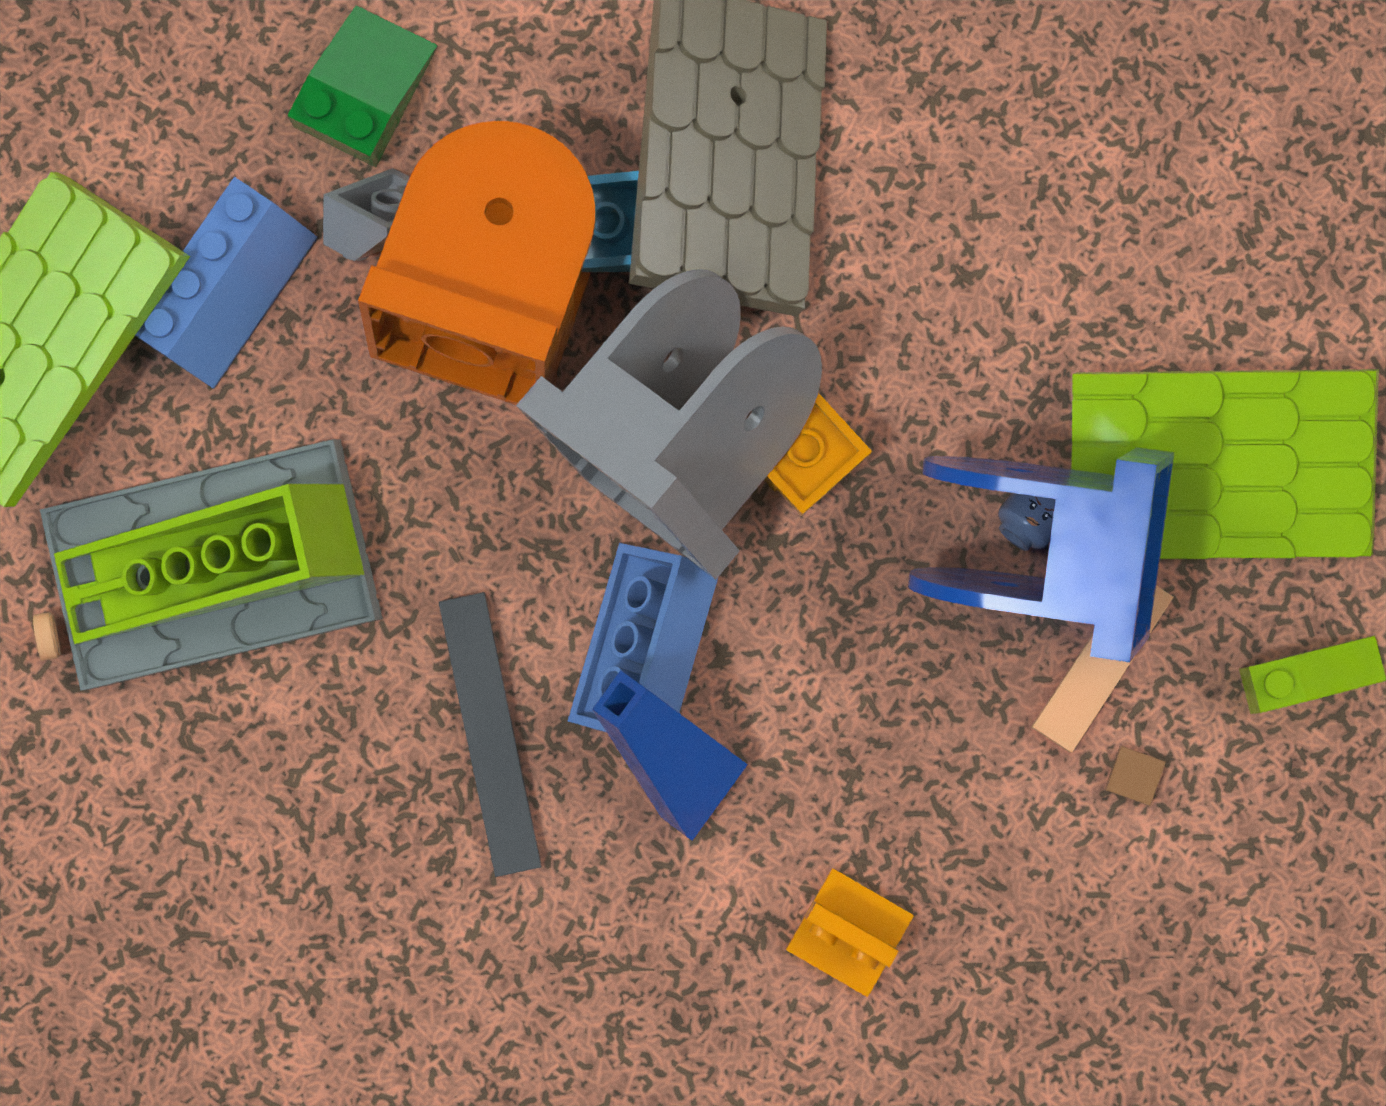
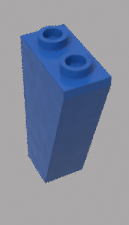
[592,670,748,841]

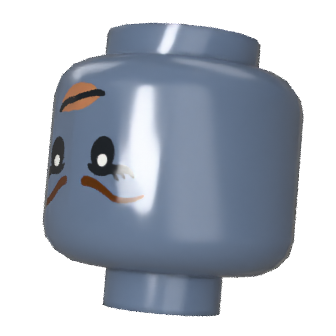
[998,493,1056,551]

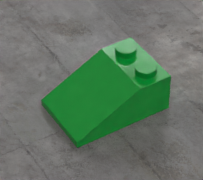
[287,5,438,167]

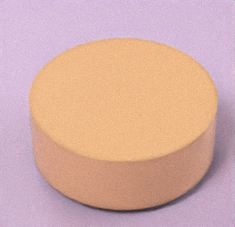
[33,612,61,661]

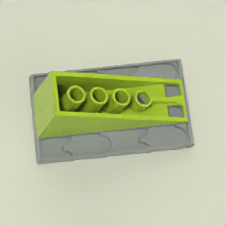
[40,439,383,691]

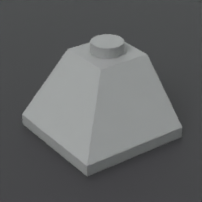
[323,168,410,261]

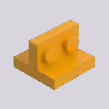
[764,393,872,516]
[786,868,914,997]

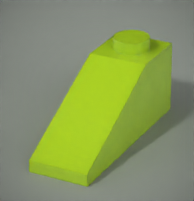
[1239,636,1386,714]

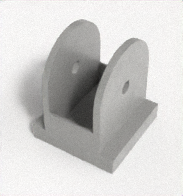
[516,269,822,580]

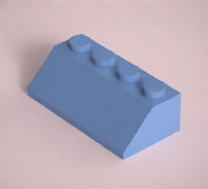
[135,177,318,389]
[568,543,718,733]

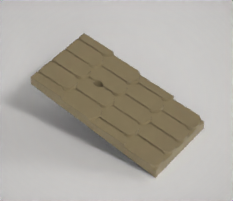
[629,0,827,317]

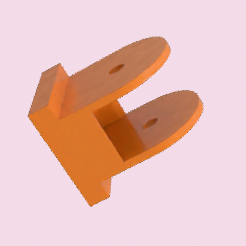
[358,121,595,405]

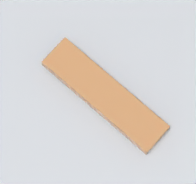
[1031,586,1174,753]

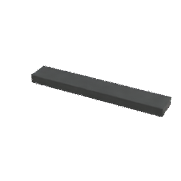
[439,592,542,877]

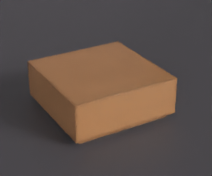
[1104,746,1166,806]

